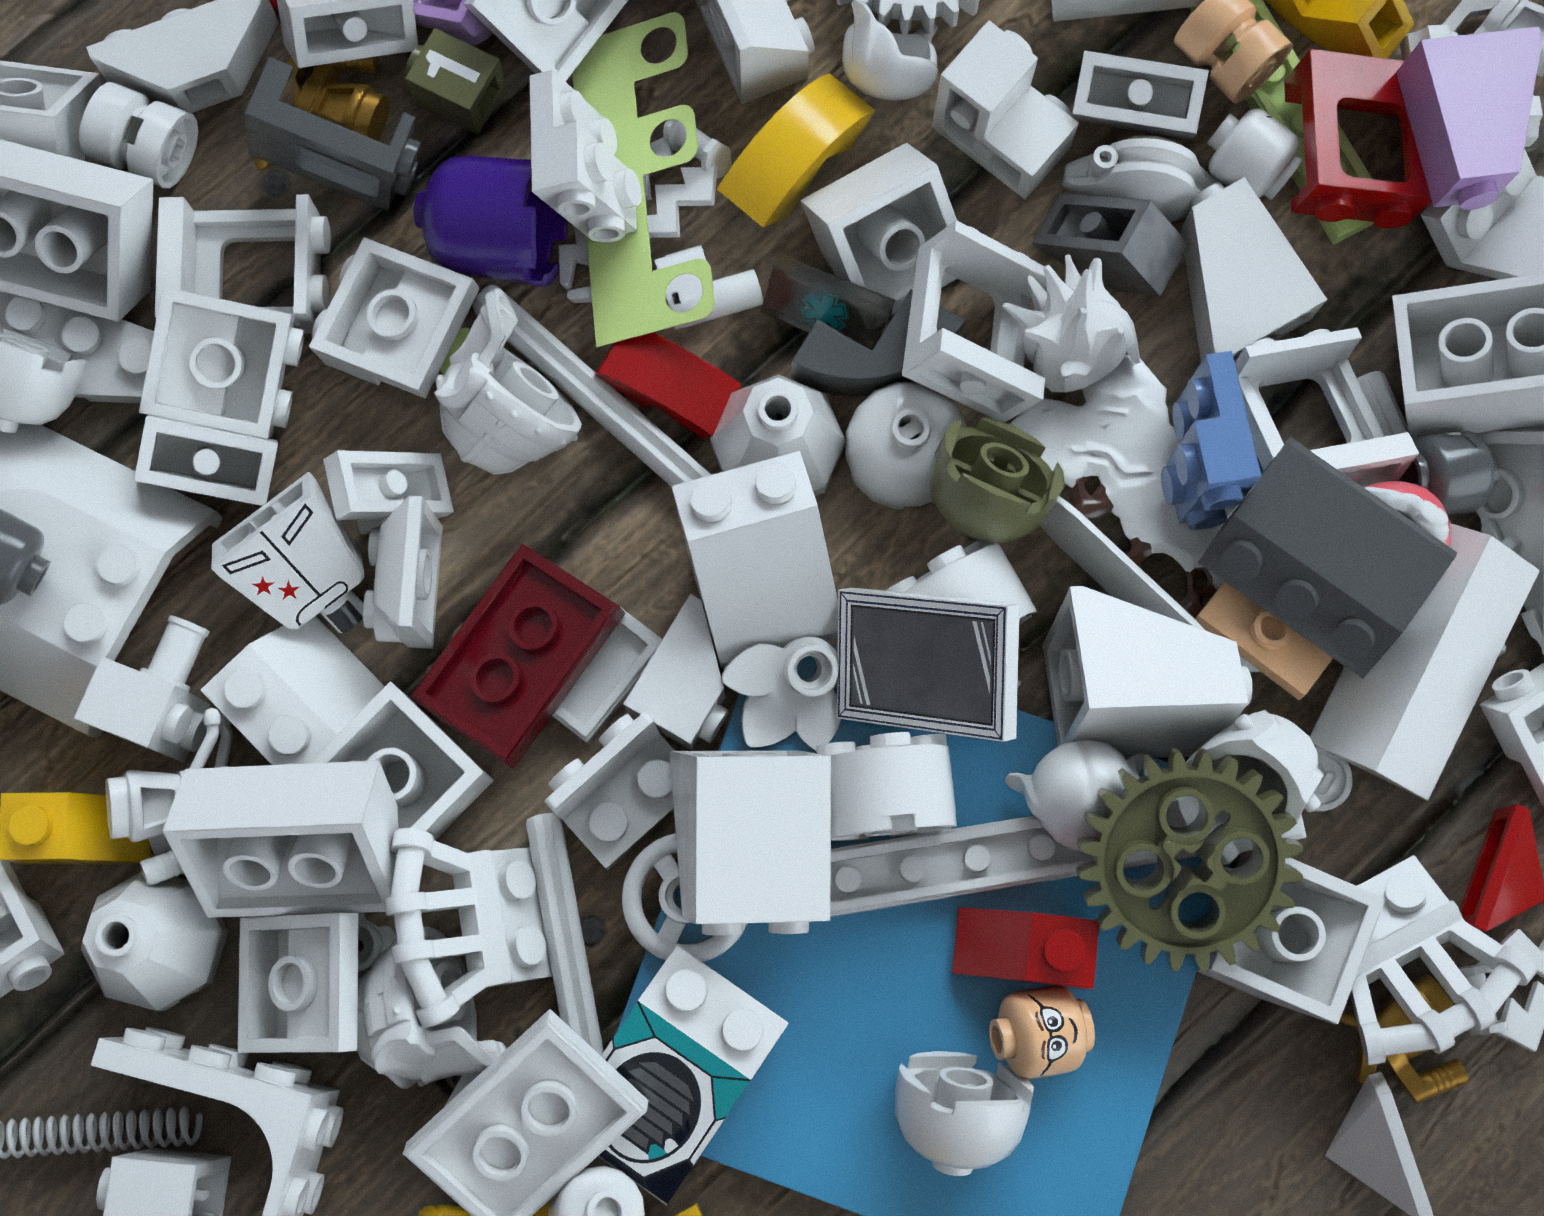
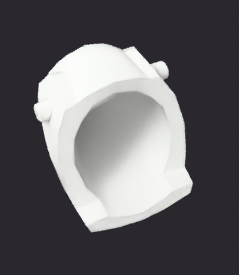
[1168,710,1324,864]

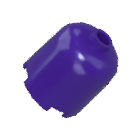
[414,155,568,287]

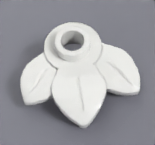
[721,636,841,750]

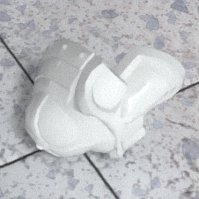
[434,288,582,475]
[357,926,507,1089]

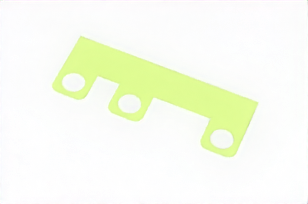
[572,12,715,348]

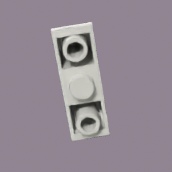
[86,0,279,113]

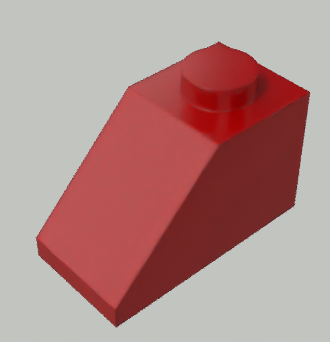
[951,907,1099,990]

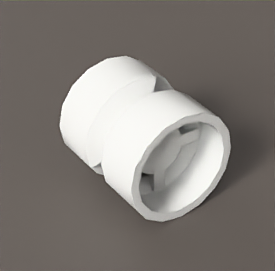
[79,82,198,189]

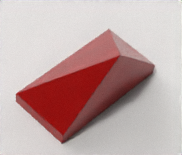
[1459,804,1544,932]

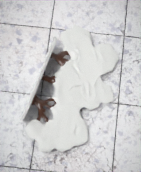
[1010,355,1260,672]

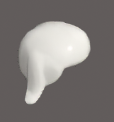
[842,0,938,101]
[1005,739,1144,851]

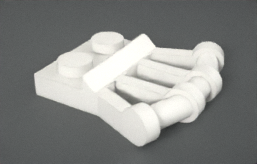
[384,828,553,1028]
[1350,855,1538,1065]

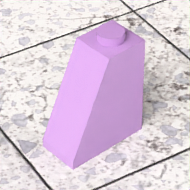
[1396,27,1542,210]

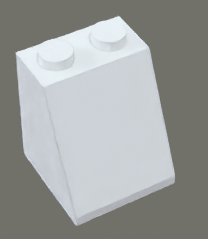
[672,451,838,670]
[1043,586,1252,759]
[670,750,831,936]

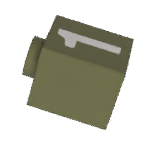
[405,28,507,135]

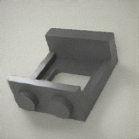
[245,56,421,211]

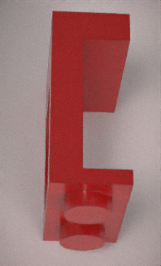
[1284,49,1432,228]

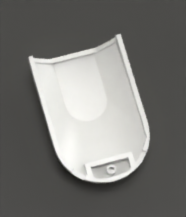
[0,423,223,739]

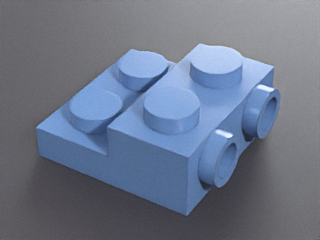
[1161,351,1262,530]

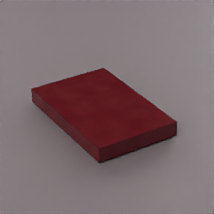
[410,543,625,770]

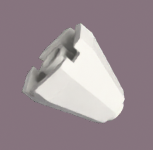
[710,374,846,496]
[81,871,229,1011]

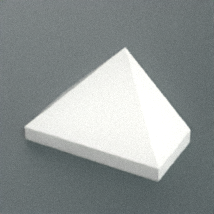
[1325,1071,1434,1216]

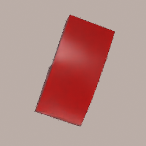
[595,332,742,439]

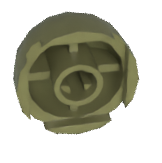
[930,418,1065,543]

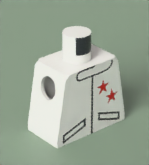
[211,472,365,633]

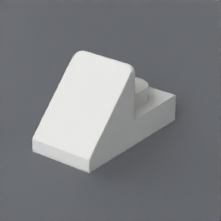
[323,450,454,535]

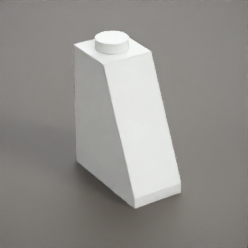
[1181,177,1327,363]

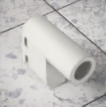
[654,245,764,331]

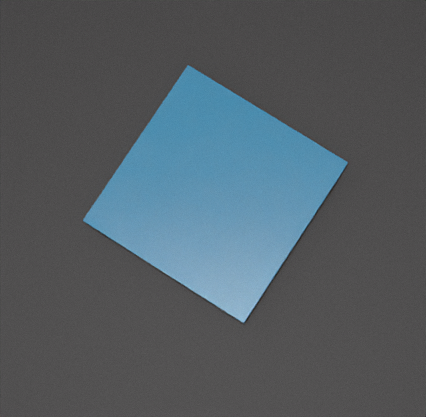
[616,644,1230,1216]

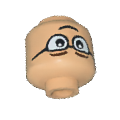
[989,985,1095,1080]

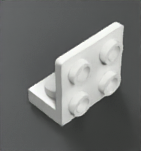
[1421,148,1544,279]
[544,711,675,870]

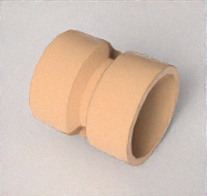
[1174,0,1293,104]

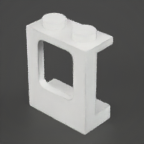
[155,194,331,334]
[902,220,1055,423]
[1235,327,1419,487]

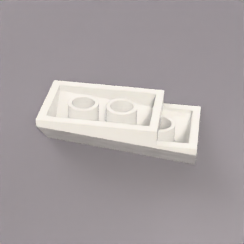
[1309,523,1540,801]

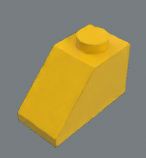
[0,792,154,865]

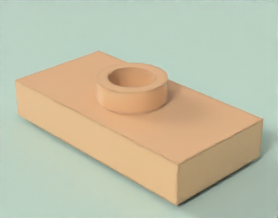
[1195,581,1333,700]

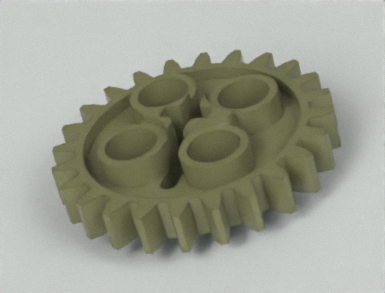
[1076,748,1304,972]

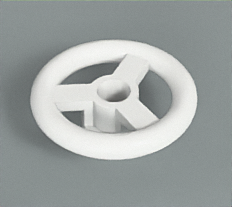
[622,833,748,962]

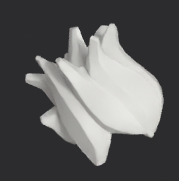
[1001,255,1141,393]

